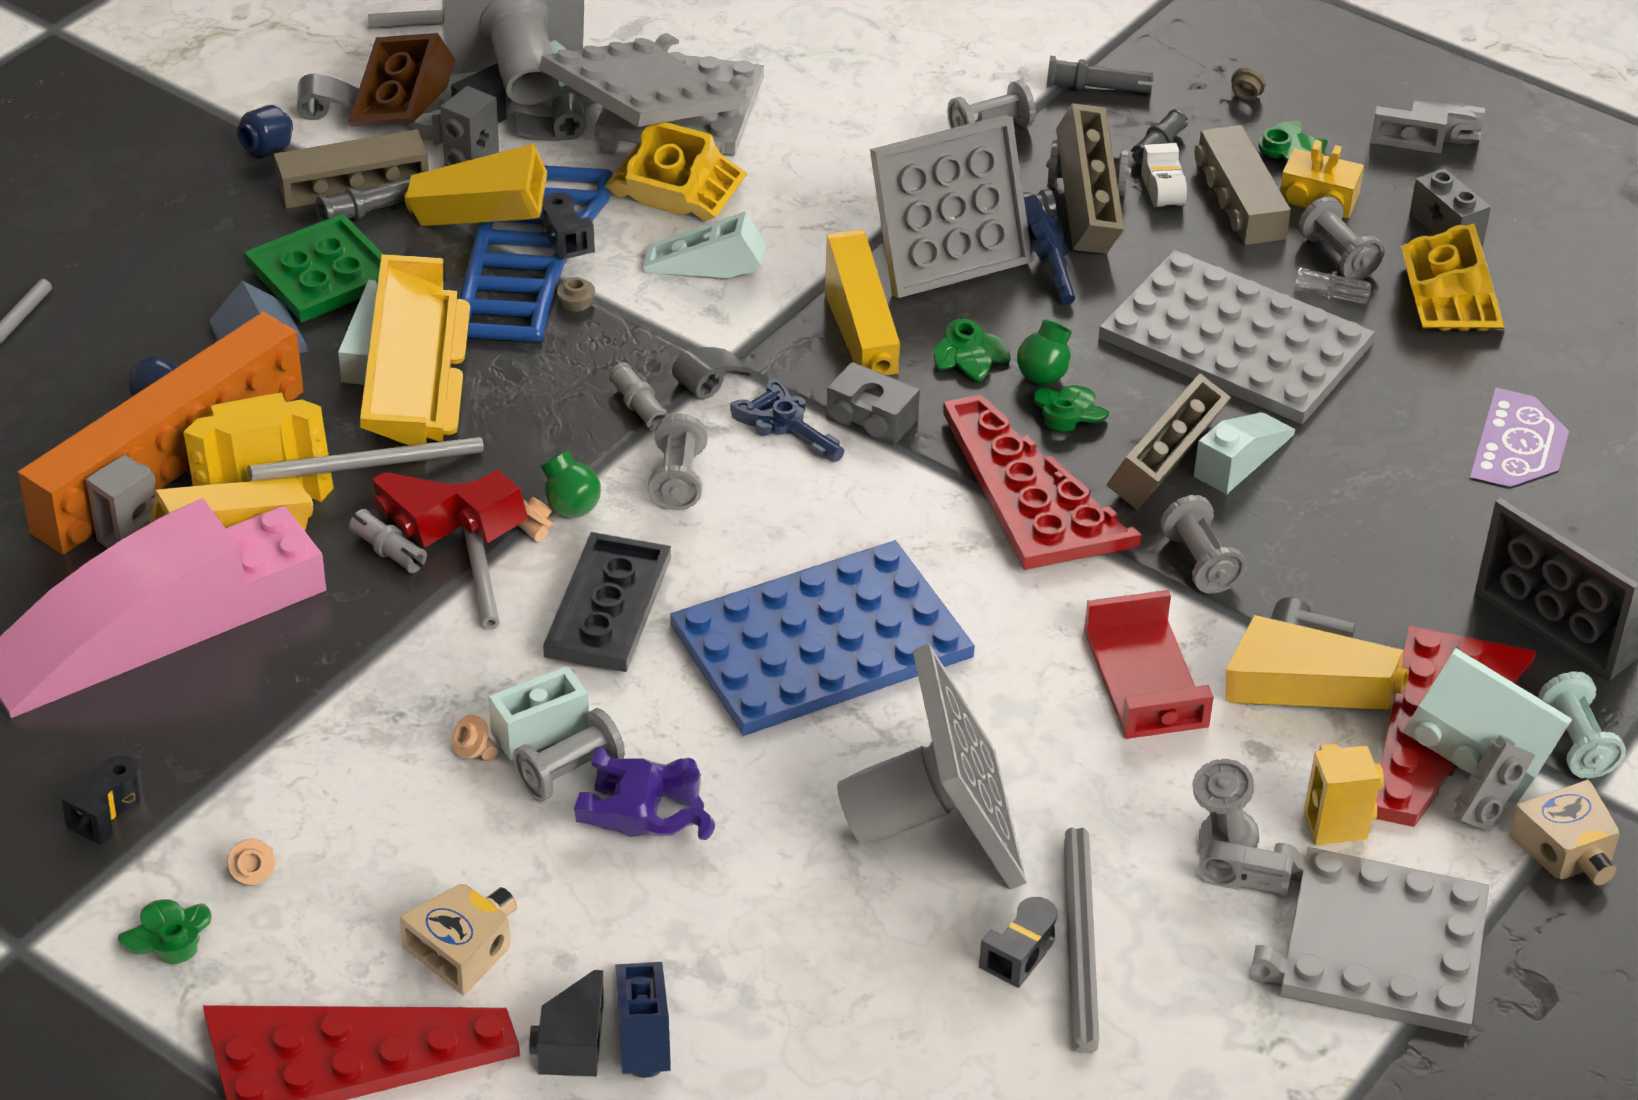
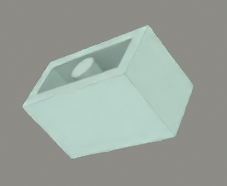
[488,666,589,761]

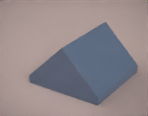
[209,281,308,354]

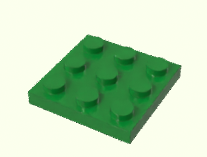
[244,213,383,323]

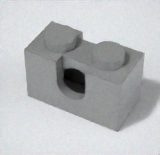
[86,454,156,548]

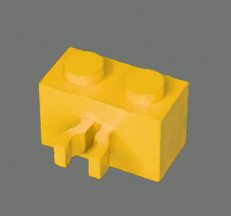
[1280,140,1364,218]
[1303,743,1384,845]

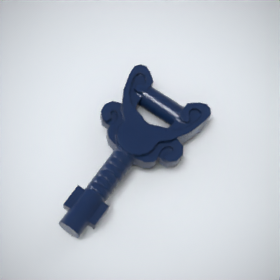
[1024,195,1075,304]
[730,377,844,462]

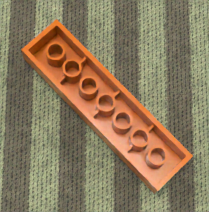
[18,311,304,555]

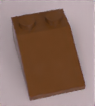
[348,33,456,127]

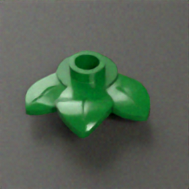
[1258,121,1328,162]
[933,318,1011,383]
[1034,385,1110,431]
[118,899,212,964]

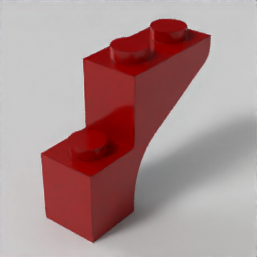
[372,469,528,548]

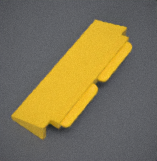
[360,254,470,446]

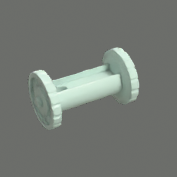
[1538,672,1626,779]

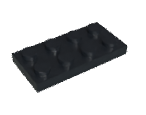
[543,532,671,672]

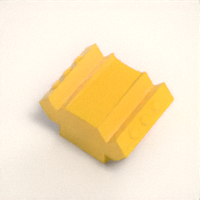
[604,122,747,221]
[1401,223,1505,331]
[183,392,334,502]

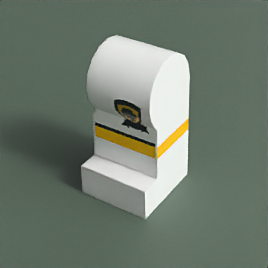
[1141,143,1187,207]

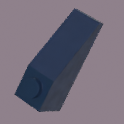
[615,962,671,1078]

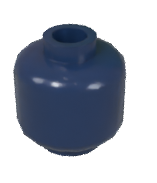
[237,105,293,156]

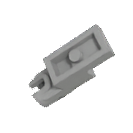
[1370,98,1485,154]

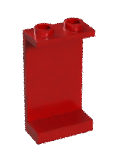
[1084,590,1214,739]

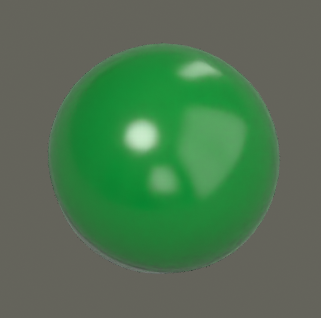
[1017,320,1072,385]
[540,450,601,518]

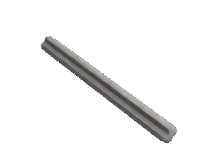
[1064,827,1099,1053]

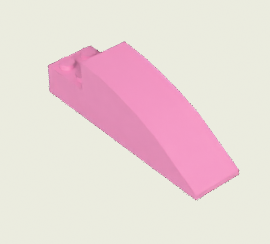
[0,498,326,718]

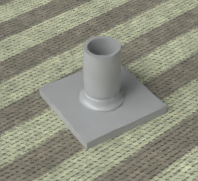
[442,0,584,105]
[870,115,1033,298]
[837,643,1027,889]

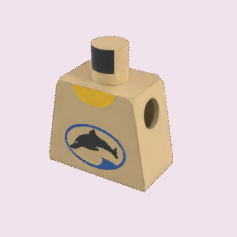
[1509,780,1619,885]
[400,884,517,996]

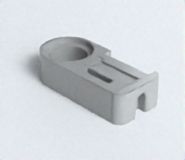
[1198,841,1294,898]

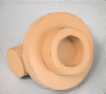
[517,497,555,542]
[452,714,498,761]
[227,838,275,885]

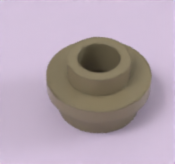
[1231,68,1266,100]
[557,277,595,312]

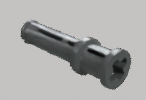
[1046,55,1154,95]
[316,177,411,222]

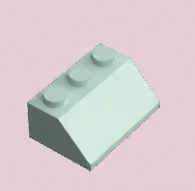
[1403,648,1572,803]

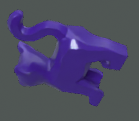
[574,747,715,840]

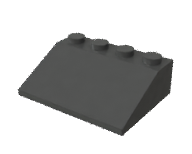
[1475,497,1638,681]

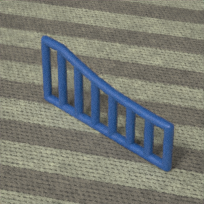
[459,165,613,342]

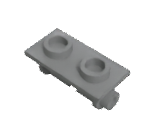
[1454,735,1535,832]

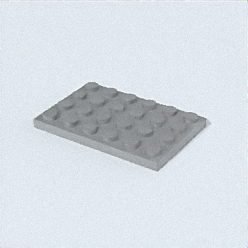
[1099,250,1375,425]

